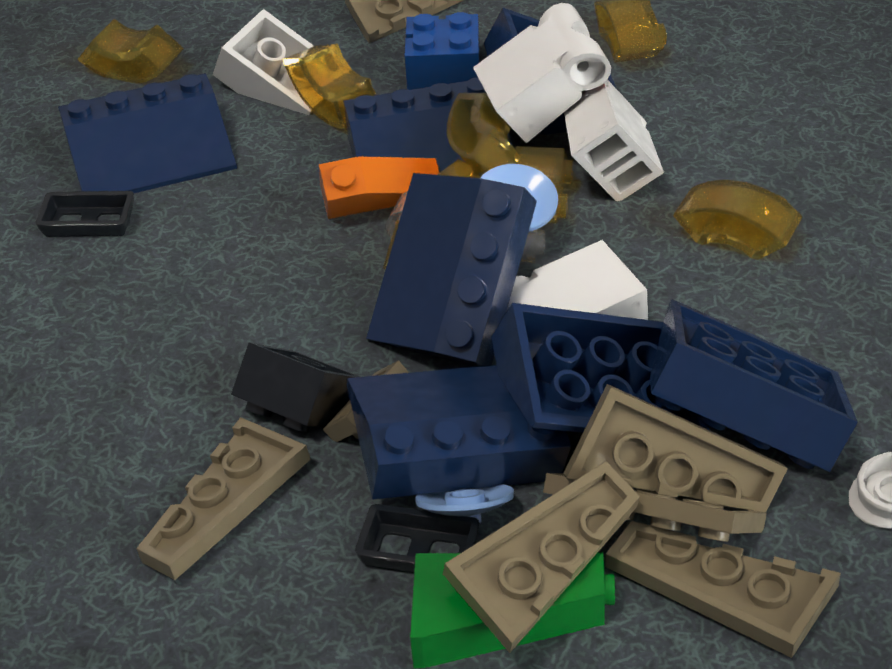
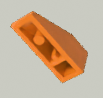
[319,157,440,219]

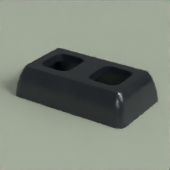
[35,191,134,237]
[355,504,479,573]

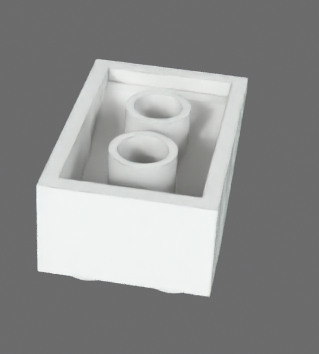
[213,9,350,115]

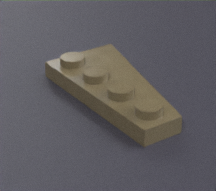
[345,0,463,43]
[564,384,788,513]
[136,417,311,580]
[443,461,640,653]
[543,473,767,542]
[605,521,841,658]

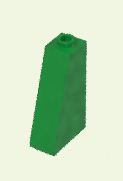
[410,552,615,668]

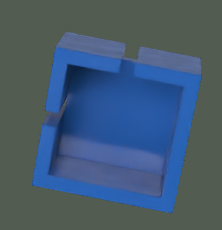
[405,12,480,90]

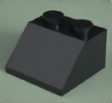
[231,343,360,432]

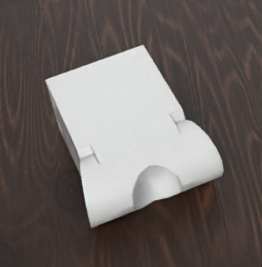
[473,3,611,143]
[564,79,664,201]
[506,240,648,320]

